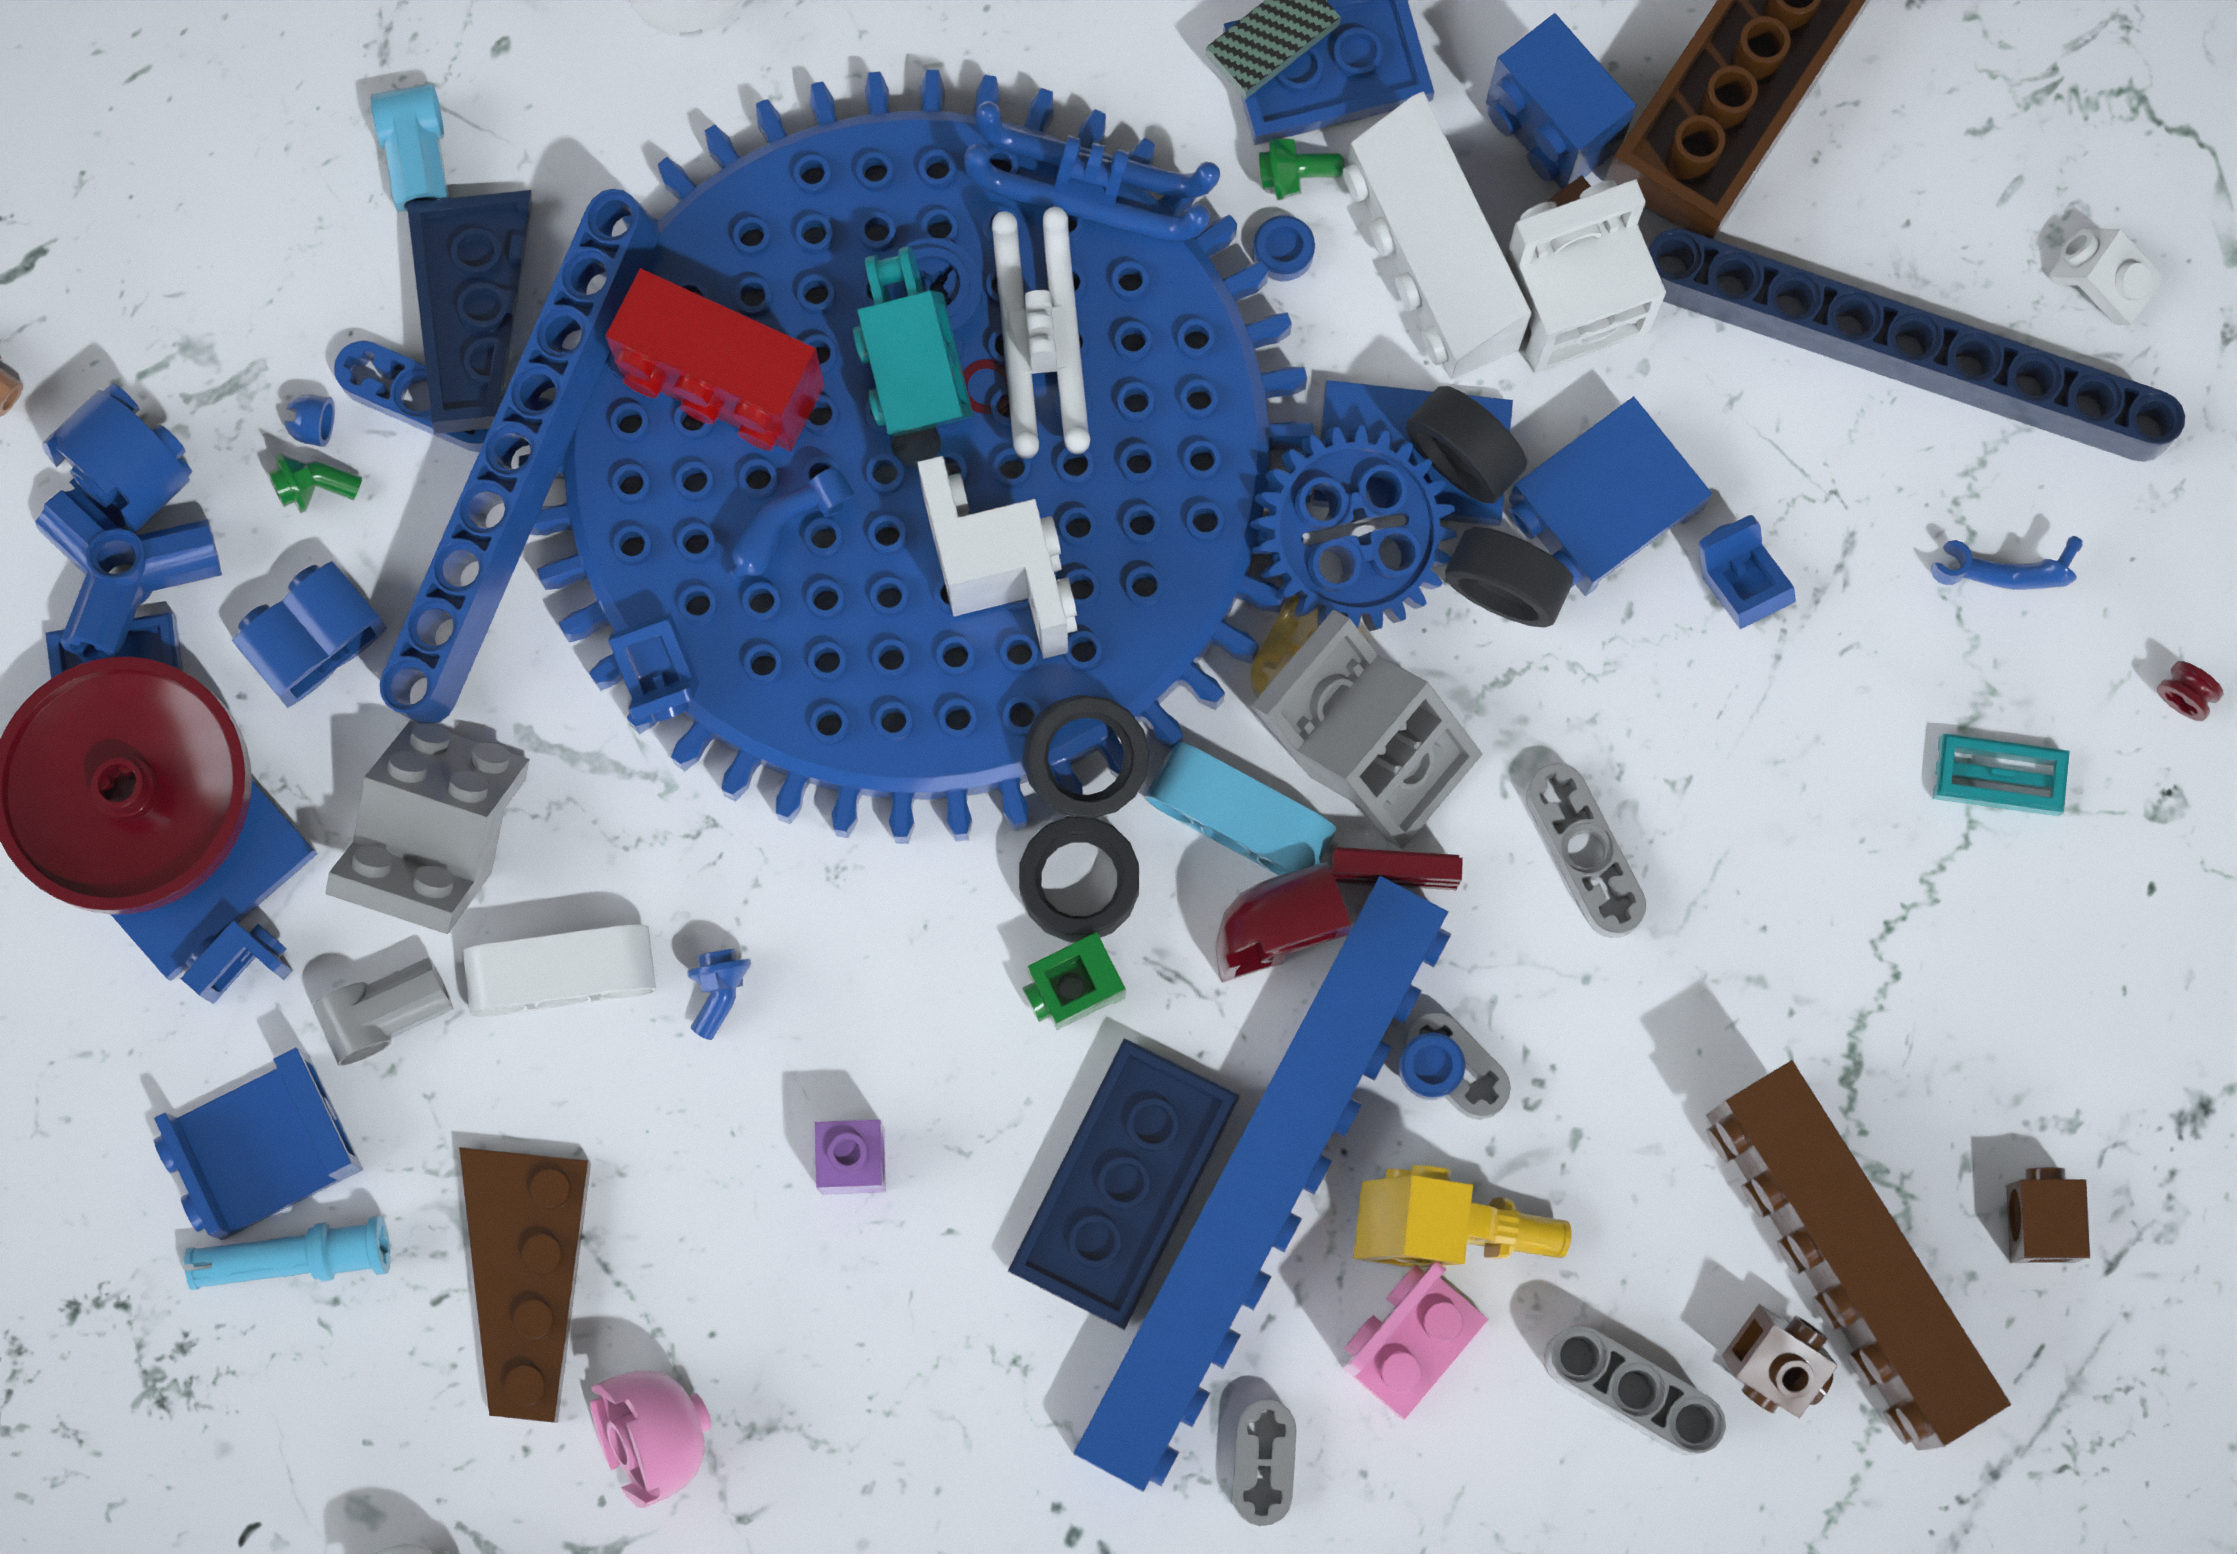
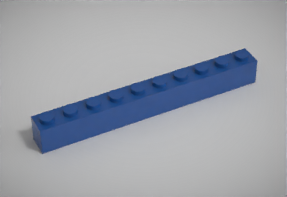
[1073,876,1451,1493]

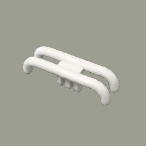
[992,206,1090,459]

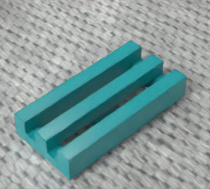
[1932,733,2070,817]

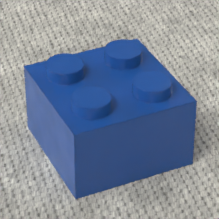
[1485,13,1637,190]

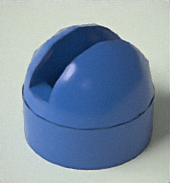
[284,394,335,447]

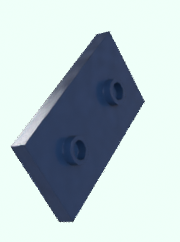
[1008,1038,1240,1331]

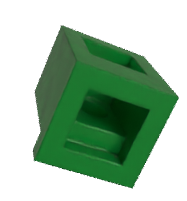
[1022,932,1126,1031]

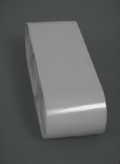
[1544,1326,1726,1455]

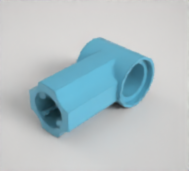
[371,83,449,212]

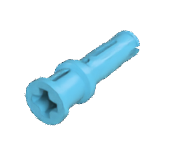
[184,1215,391,1290]

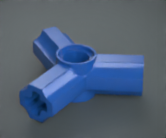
[35,488,222,662]

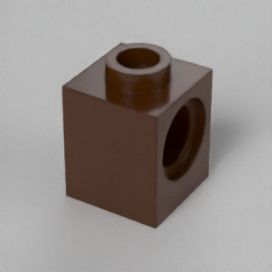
[2006,1167,2090,1263]

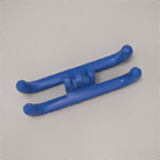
[964,101,1220,241]

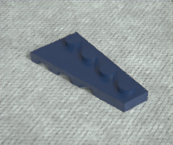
[407,190,533,434]

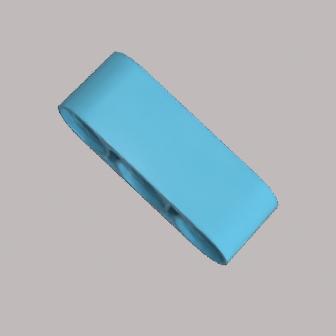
[1144,741,1337,876]

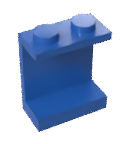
[153,1047,363,1240]

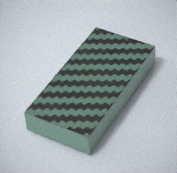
[1206,0,1341,100]

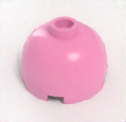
[590,1370,711,1508]

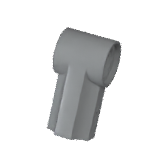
[313,957,454,1066]

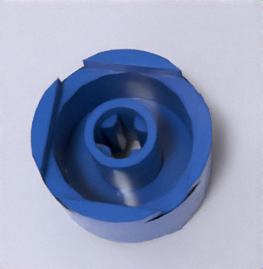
[42,383,192,534]

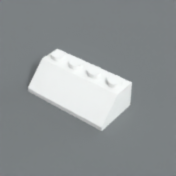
[1343,91,1531,380]

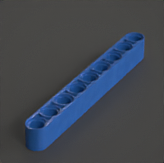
[379,189,659,724]

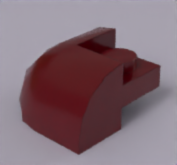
[1215,862,1351,983]

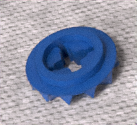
[887,238,983,331]

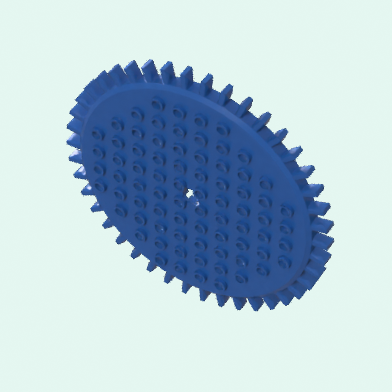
[519,69,1314,844]

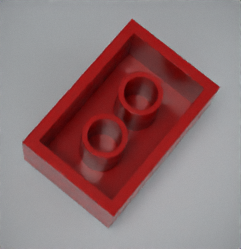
[605,268,824,452]

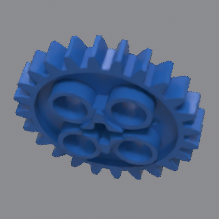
[1250,425,1457,632]

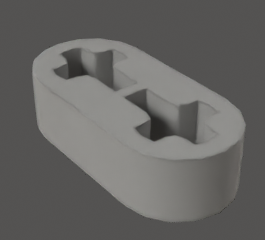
[1404,1013,1511,1120]
[1232,1399,1297,1526]

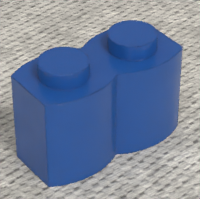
[232,561,387,708]

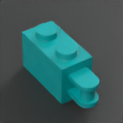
[853,246,974,436]

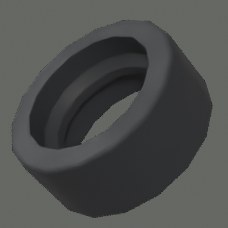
[1406,386,1528,504]
[1445,527,1573,628]
[1023,695,1150,818]
[1019,816,1139,942]

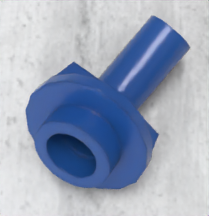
[687,948,751,1040]

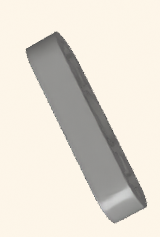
[1526,763,1646,938]

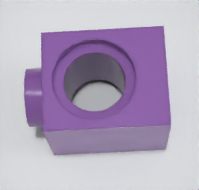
[815,1120,886,1195]

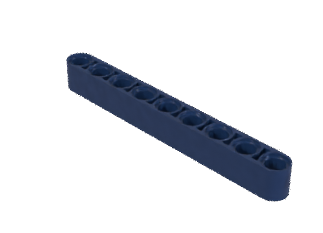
[1648,228,2185,462]

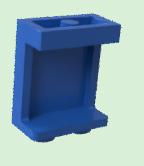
[1509,396,1713,596]

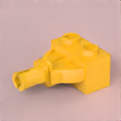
[1353,1165,1572,1268]

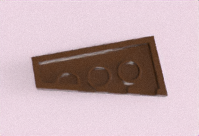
[459,1147,591,1423]

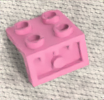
[1343,1261,1489,1420]

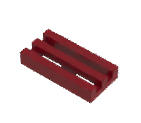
[1330,847,1463,891]

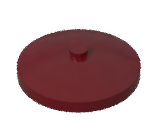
[0,657,252,914]

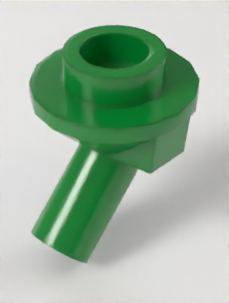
[1259,138,1345,200]
[268,453,362,513]

